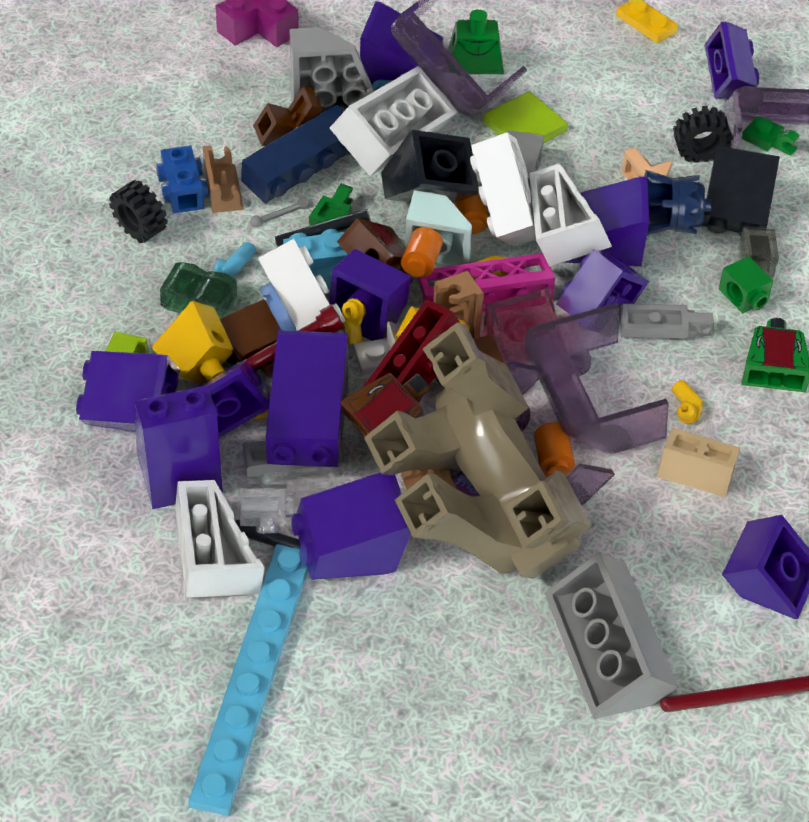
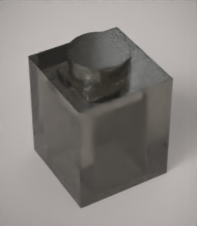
[738,228,779,278]

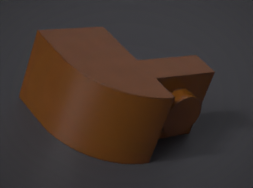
[253,86,323,147]

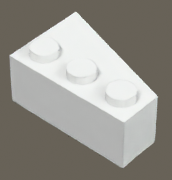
[470,132,536,247]
[529,163,612,266]
[258,239,346,333]
[175,480,265,598]

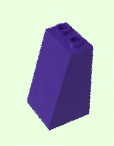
[265,330,348,467]
[135,385,223,509]

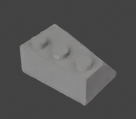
[290,27,374,115]

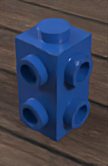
[156,145,209,214]

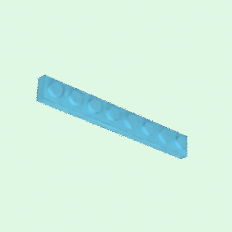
[189,544,308,816]

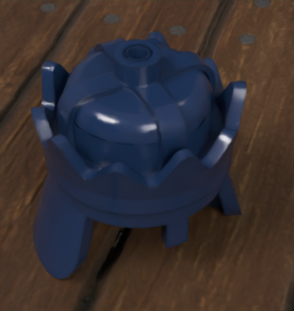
[644,170,711,235]

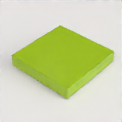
[482,91,568,143]

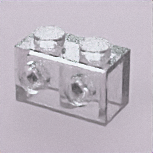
[240,484,295,533]

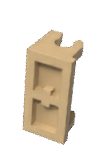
[657,427,740,497]

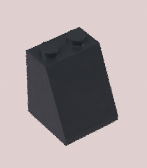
[381,129,479,203]
[701,145,780,239]

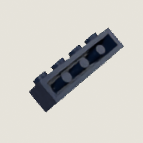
[241,105,351,204]

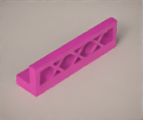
[417,253,555,312]

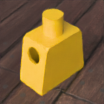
[152,301,233,384]

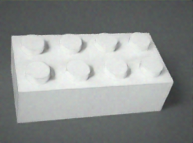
[330,66,458,176]

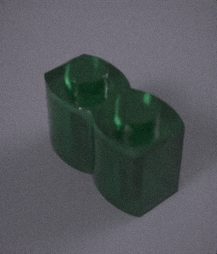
[160,262,237,319]

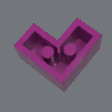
[215,0,299,47]

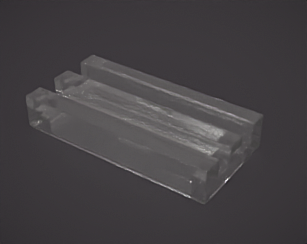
[262,467,337,508]

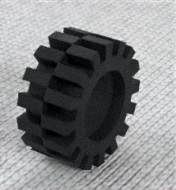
[673,106,733,163]
[109,180,168,243]

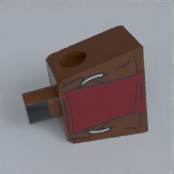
[337,218,413,284]
[340,373,430,437]

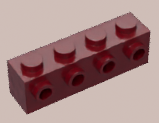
[363,299,460,403]

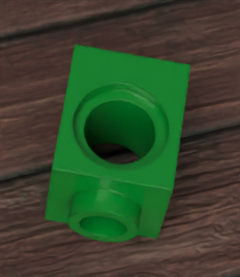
[718,256,773,314]

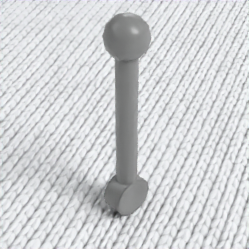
[250,198,310,228]

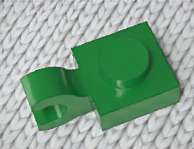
[742,116,799,156]
[309,183,353,233]

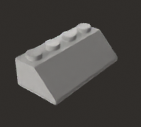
[545,551,678,719]

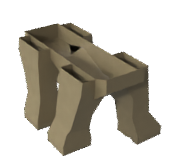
[364,322,593,579]

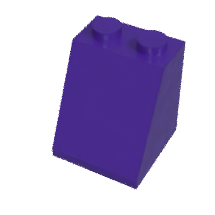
[360,1,447,87]
[564,176,649,267]
[76,351,180,432]
[291,472,411,580]

